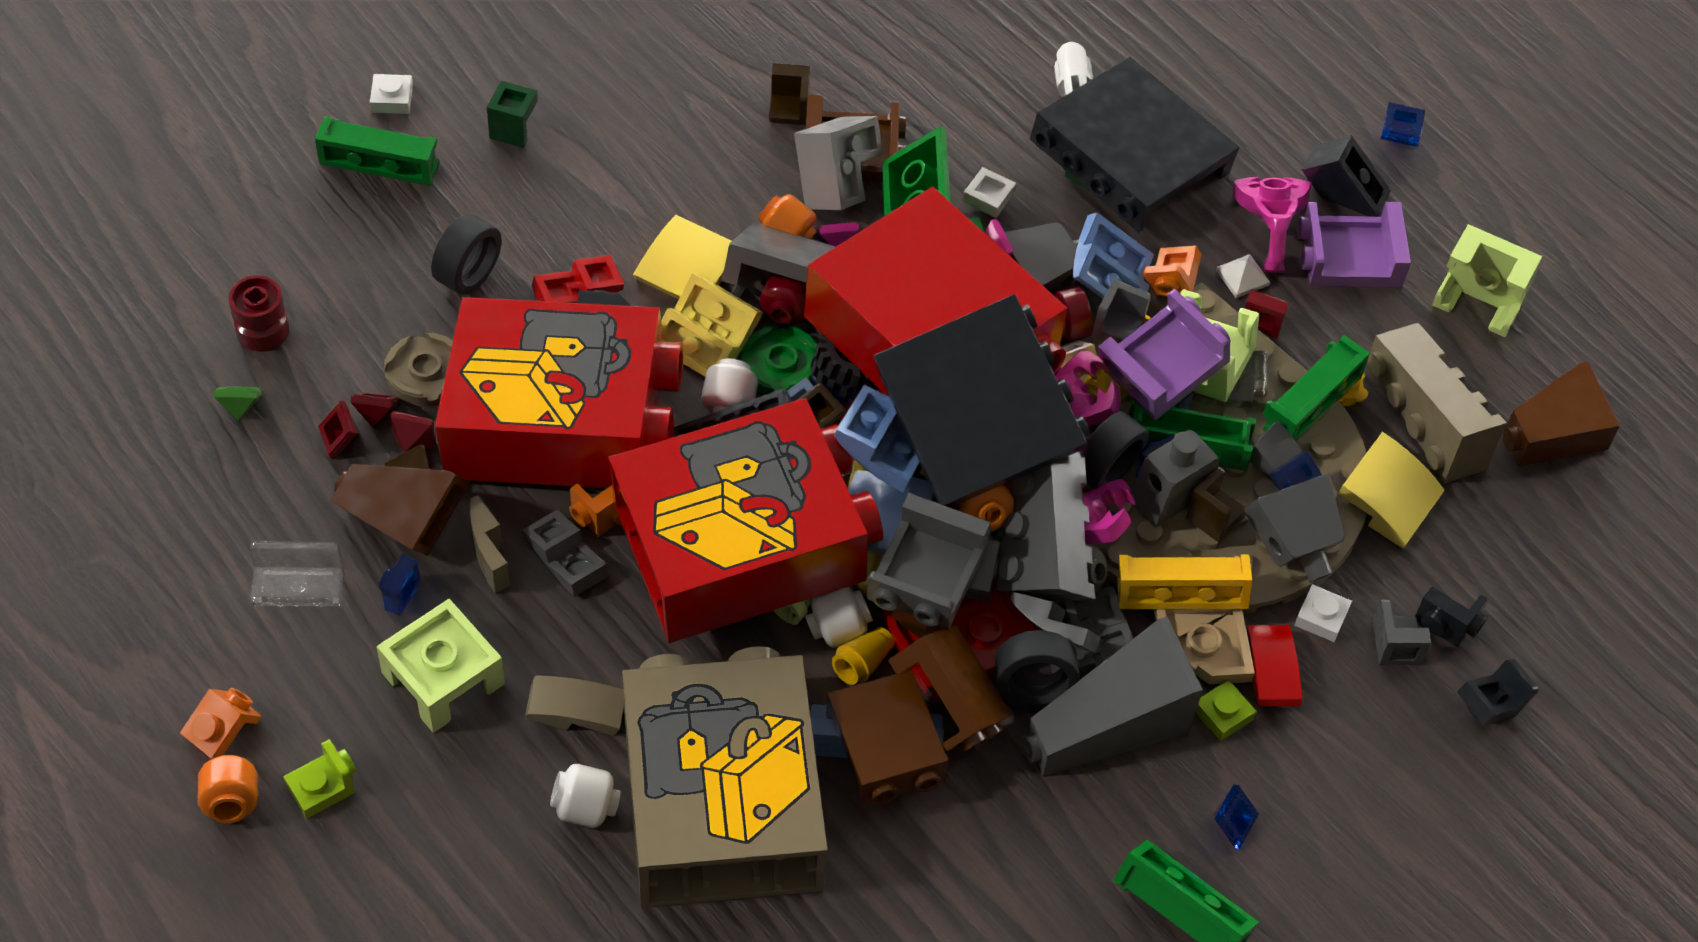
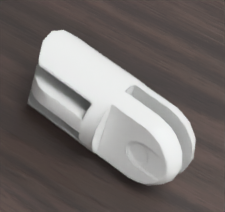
[1055,42,1094,97]

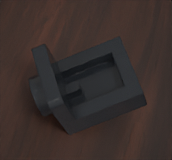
[1415,586,1489,647]
[1457,658,1539,726]

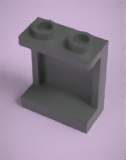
[722,222,835,285]
[867,493,990,629]

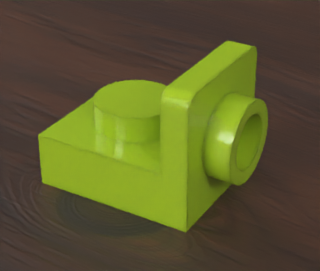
[283,739,357,819]

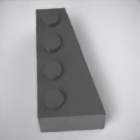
[996,452,1095,601]

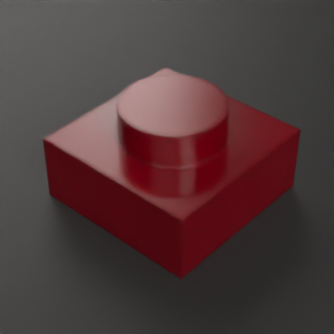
[1245,290,1289,338]

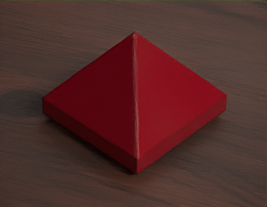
[350,392,401,428]
[318,400,360,459]
[391,411,437,452]

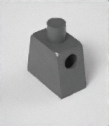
[1005,222,1081,295]
[1131,430,1219,528]
[1243,473,1344,582]

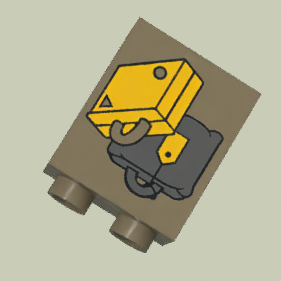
[622,647,827,908]

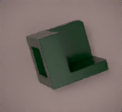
[486,80,538,148]

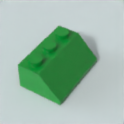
[882,126,950,217]

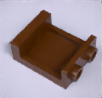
[806,95,906,182]
[888,625,1012,752]
[826,670,948,805]

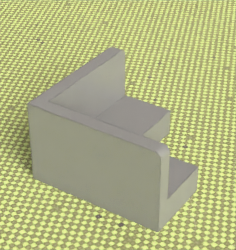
[794,116,883,210]

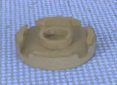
[384,333,453,406]

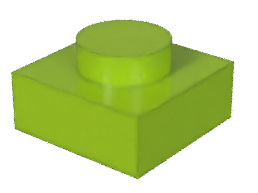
[1196,680,1257,742]

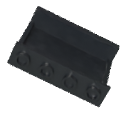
[1030,56,1240,233]
[873,294,1092,511]

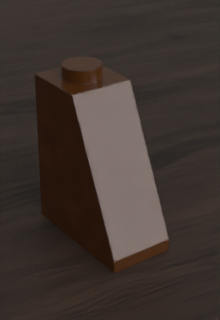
[1503,361,1620,466]
[330,464,471,556]

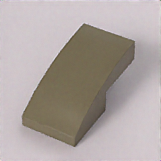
[470,495,510,594]
[525,676,624,736]

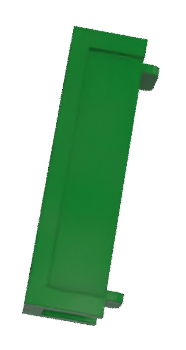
[315,116,440,186]
[1263,335,1370,441]
[1129,399,1256,471]
[1113,839,1259,942]

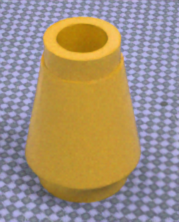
[832,627,895,685]

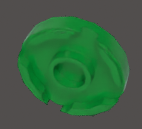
[741,325,817,395]

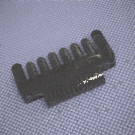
[1218,350,1268,409]

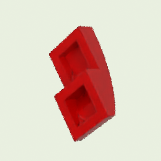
[531,255,624,303]
[1246,625,1302,706]

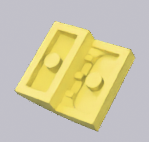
[633,215,732,299]
[661,273,763,376]
[1338,432,1445,549]

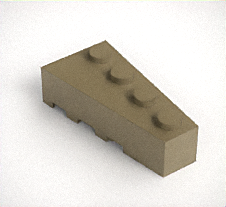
[1368,323,1507,484]

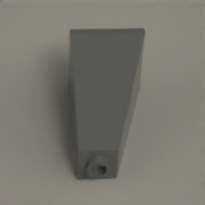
[1024,616,1203,777]

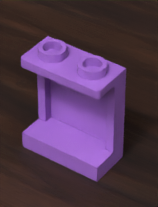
[1297,202,1411,287]
[1098,289,1231,420]

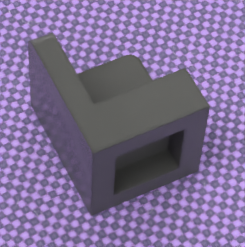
[1091,279,1151,344]
[1372,600,1431,665]

